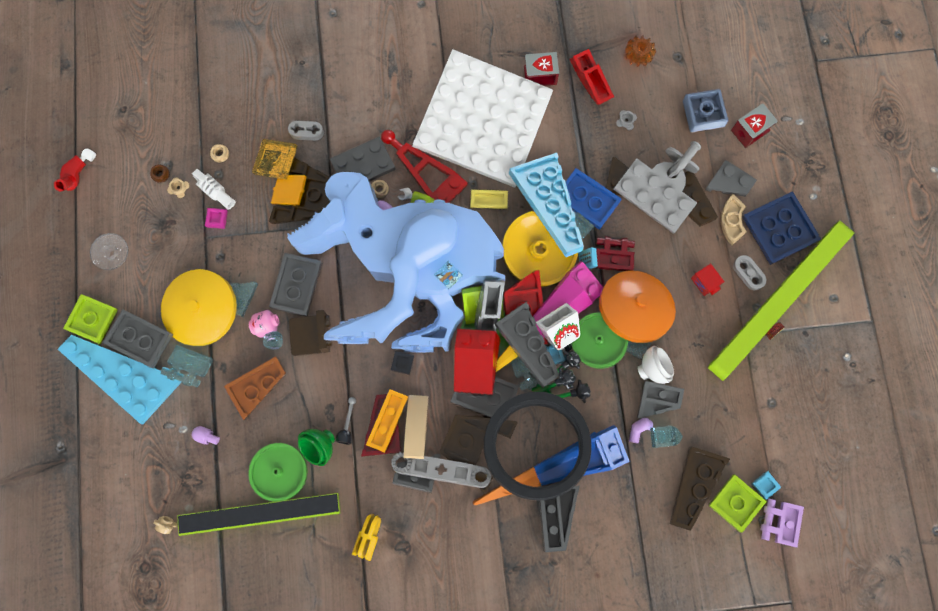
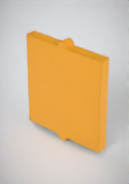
[271,175,307,205]

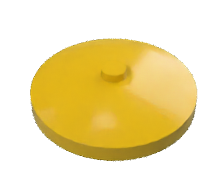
[502,211,578,287]
[161,269,237,346]

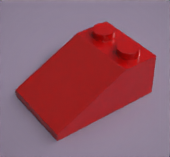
[454,329,500,395]

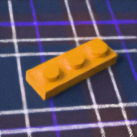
[366,389,408,453]

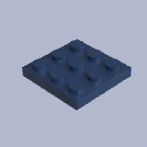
[742,191,821,265]

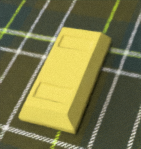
[470,190,508,209]

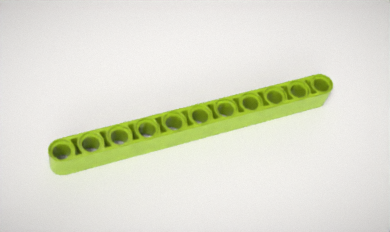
[707,220,855,381]

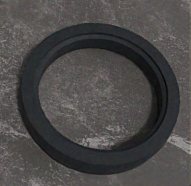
[483,392,592,500]

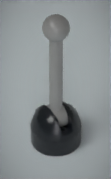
[335,397,356,445]

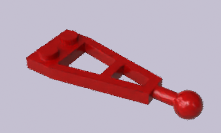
[381,130,468,203]

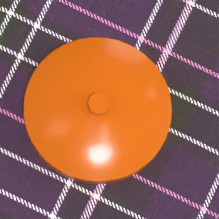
[599,271,676,343]

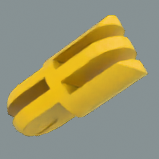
[352,514,381,561]

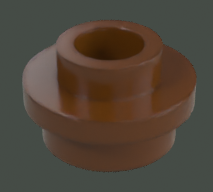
[150,164,170,183]

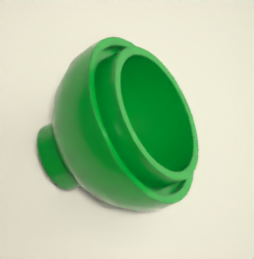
[298,429,335,466]

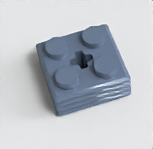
[683,89,728,132]

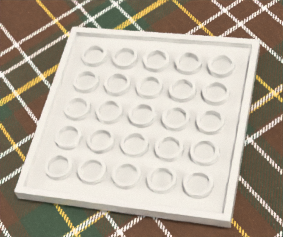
[412,49,553,188]

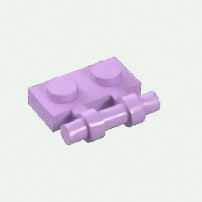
[760,499,804,548]

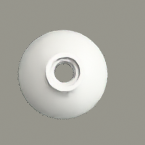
[638,346,674,384]

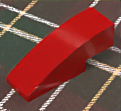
[569,49,614,105]

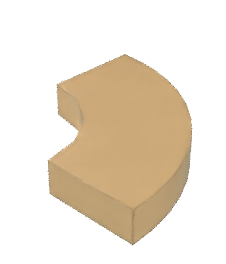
[721,194,747,245]

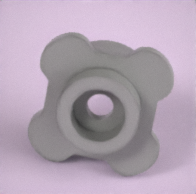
[616,110,637,130]

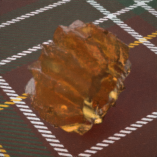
[625,35,656,67]

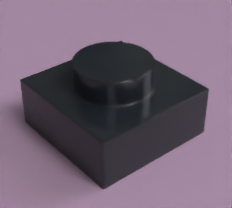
[391,351,415,375]

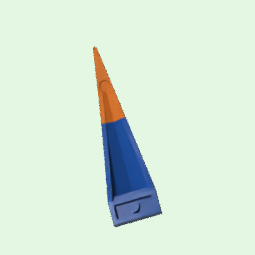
[473,425,630,505]

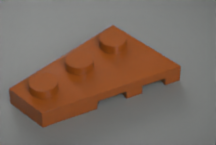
[224,357,286,420]

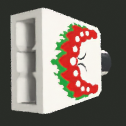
[536,303,580,351]

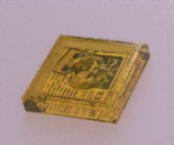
[252,139,298,180]

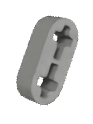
[288,121,324,141]

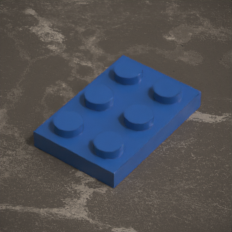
[566,168,622,230]

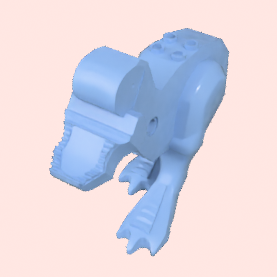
[287,172,505,353]

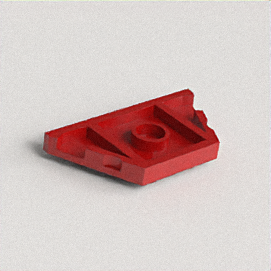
[503,270,548,344]

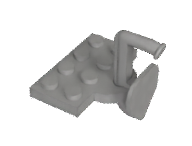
[614,141,701,234]

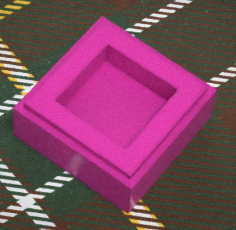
[205,208,228,229]

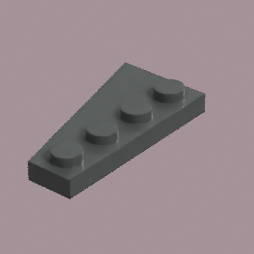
[495,302,559,388]

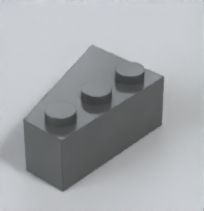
[538,486,580,552]

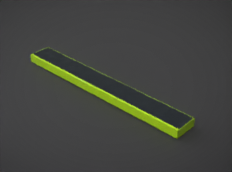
[177,493,341,536]

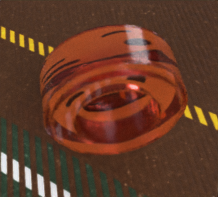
[766,322,785,340]

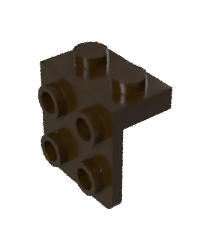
[289,310,332,356]

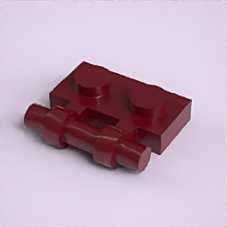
[595,236,635,271]

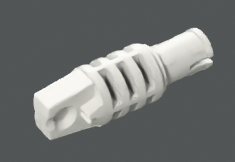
[192,169,236,210]

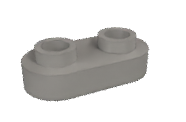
[733,255,766,291]

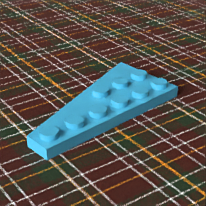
[509,153,584,257]
[58,335,183,424]

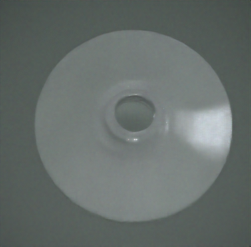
[90,233,129,270]

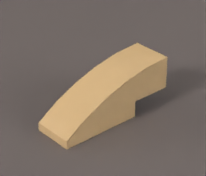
[404,395,429,459]

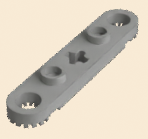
[391,452,491,488]

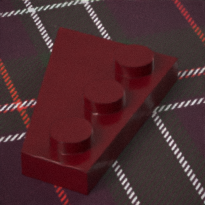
[361,394,401,457]

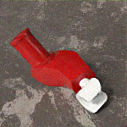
[54,149,96,192]

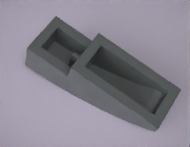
[474,280,505,331]

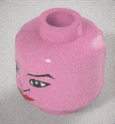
[249,310,280,338]

